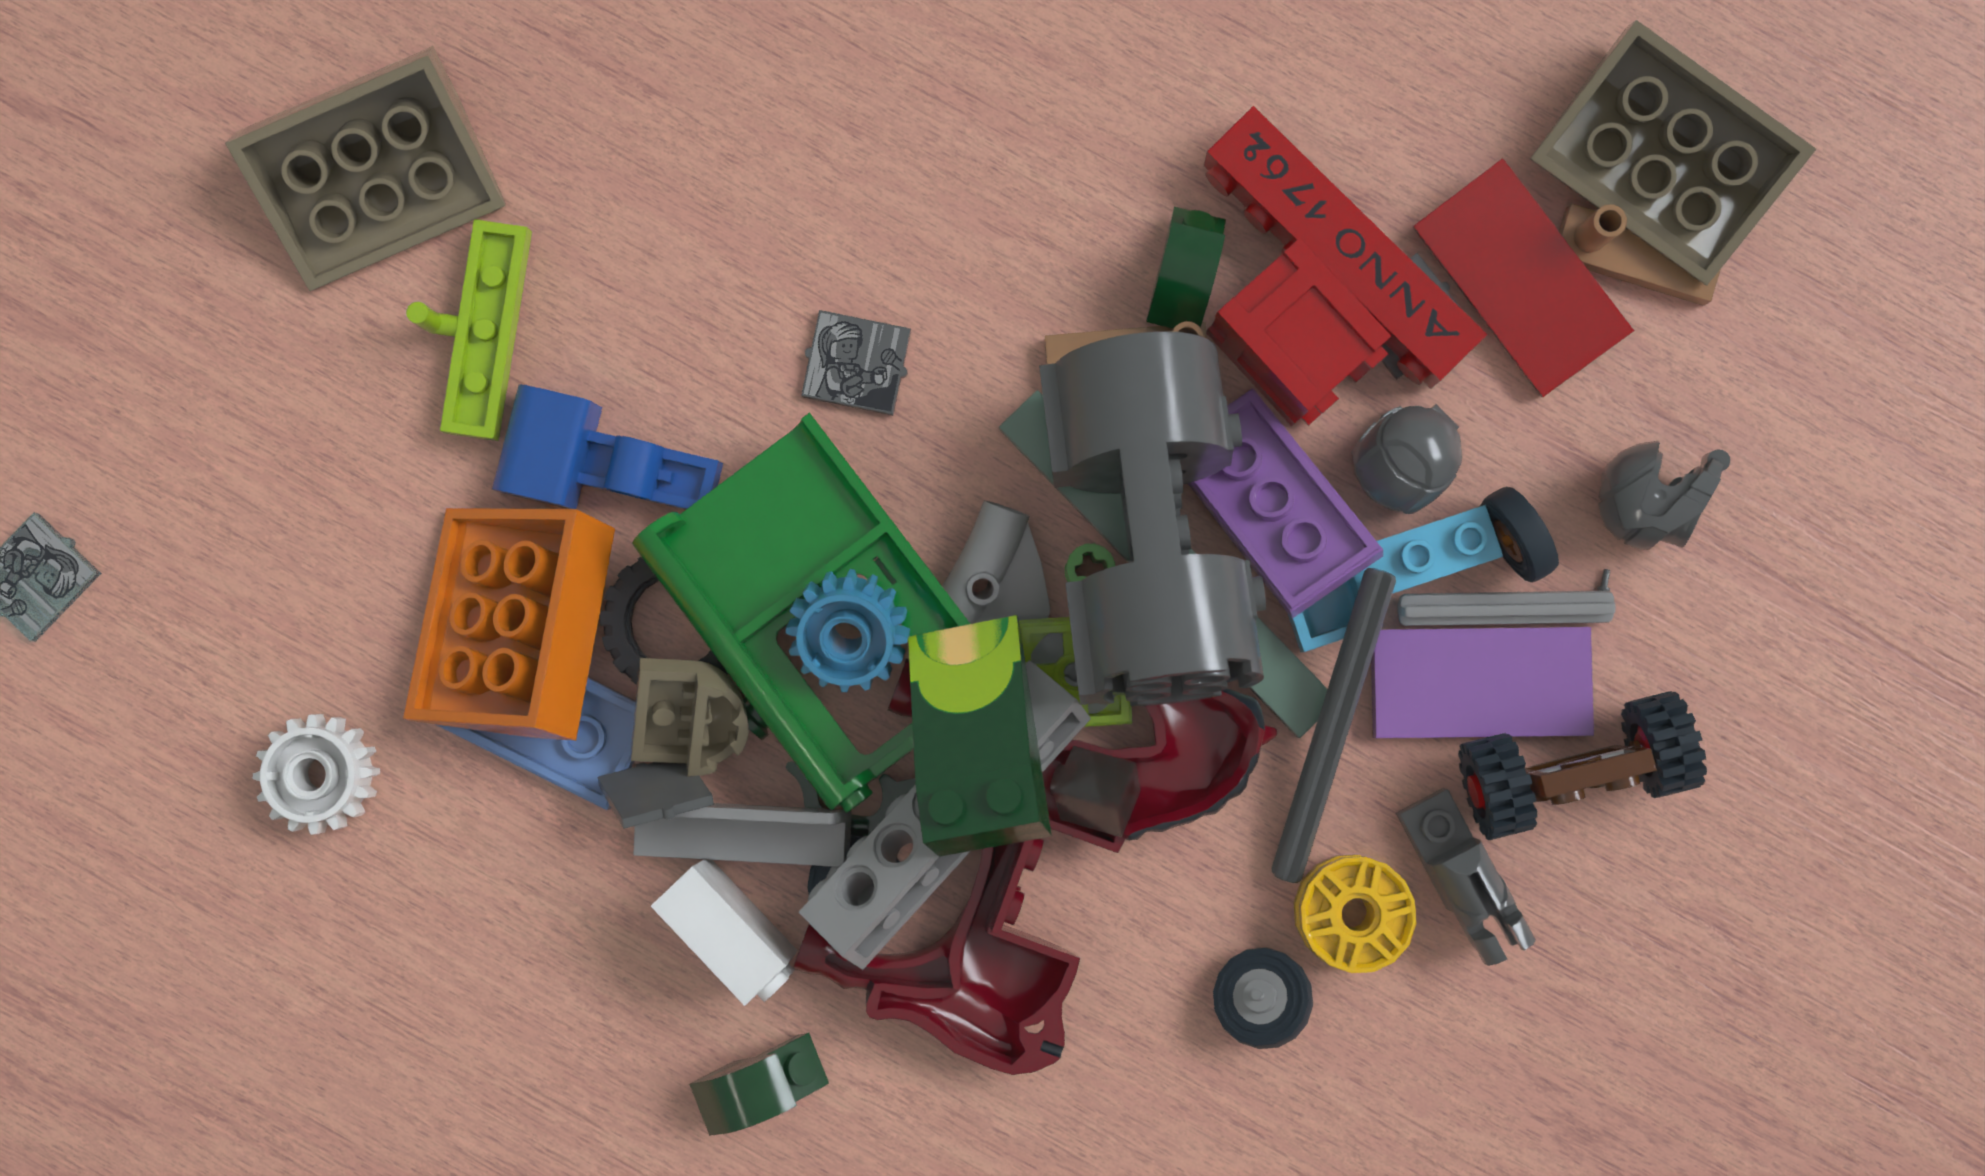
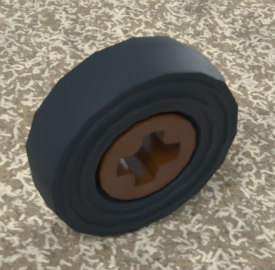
[1480,486,1559,583]

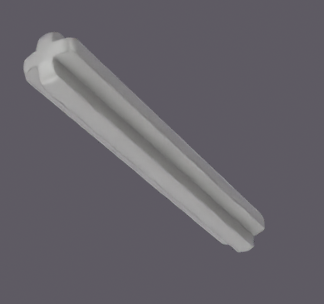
[1397,590,1616,626]

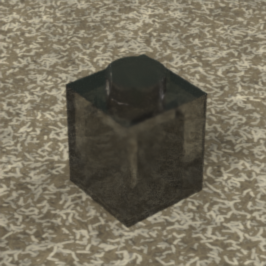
[1050,746,1141,837]

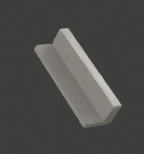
[633,803,852,867]

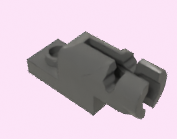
[1396,788,1536,966]

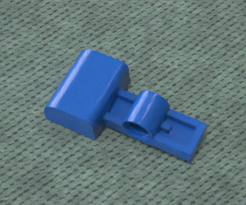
[492,384,723,510]

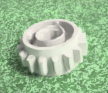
[253,714,380,835]

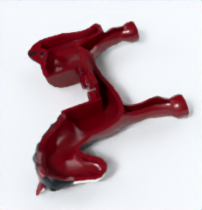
[793,658,1277,1075]

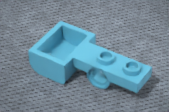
[1287,505,1503,652]

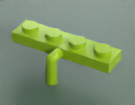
[406,219,532,441]

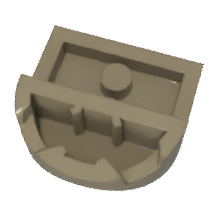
[631,658,749,777]

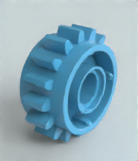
[786,569,910,693]

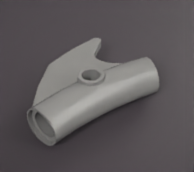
[942,500,1050,624]

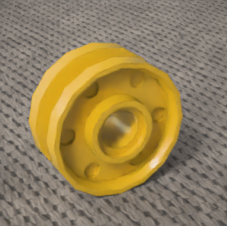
[1293,854,1417,973]

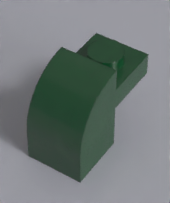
[1146,207,1226,329]
[689,1033,829,1136]

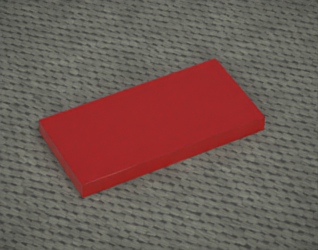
[1413,158,1634,397]

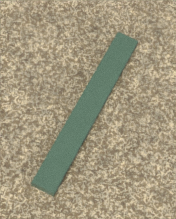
[999,390,1327,738]

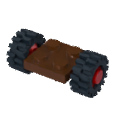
[1458,691,1707,840]

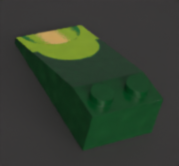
[908,615,1052,857]

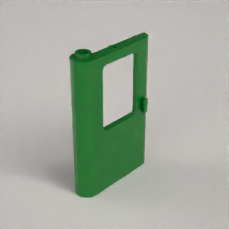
[632,412,970,813]

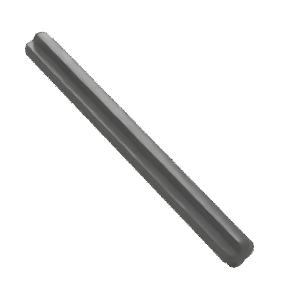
[1271,568,1396,883]

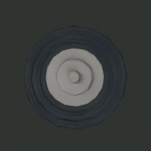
[1213,948,1313,1049]

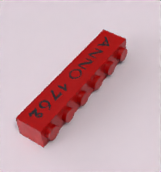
[1204,106,1488,389]

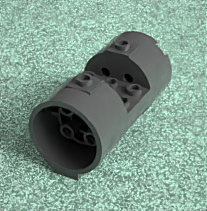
[1039,332,1266,706]

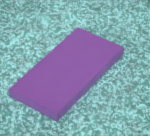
[1188,388,1383,619]
[1371,627,1594,738]

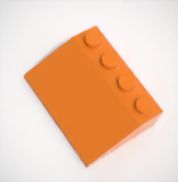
[403,508,615,741]

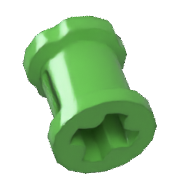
[1065,543,1115,582]

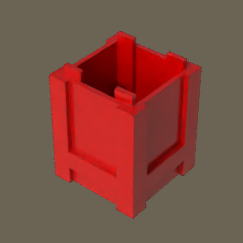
[1206,237,1391,427]

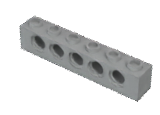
[799,660,1091,970]

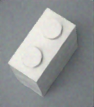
[651,859,798,1006]

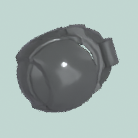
[1351,404,1462,514]
[1598,441,1730,550]

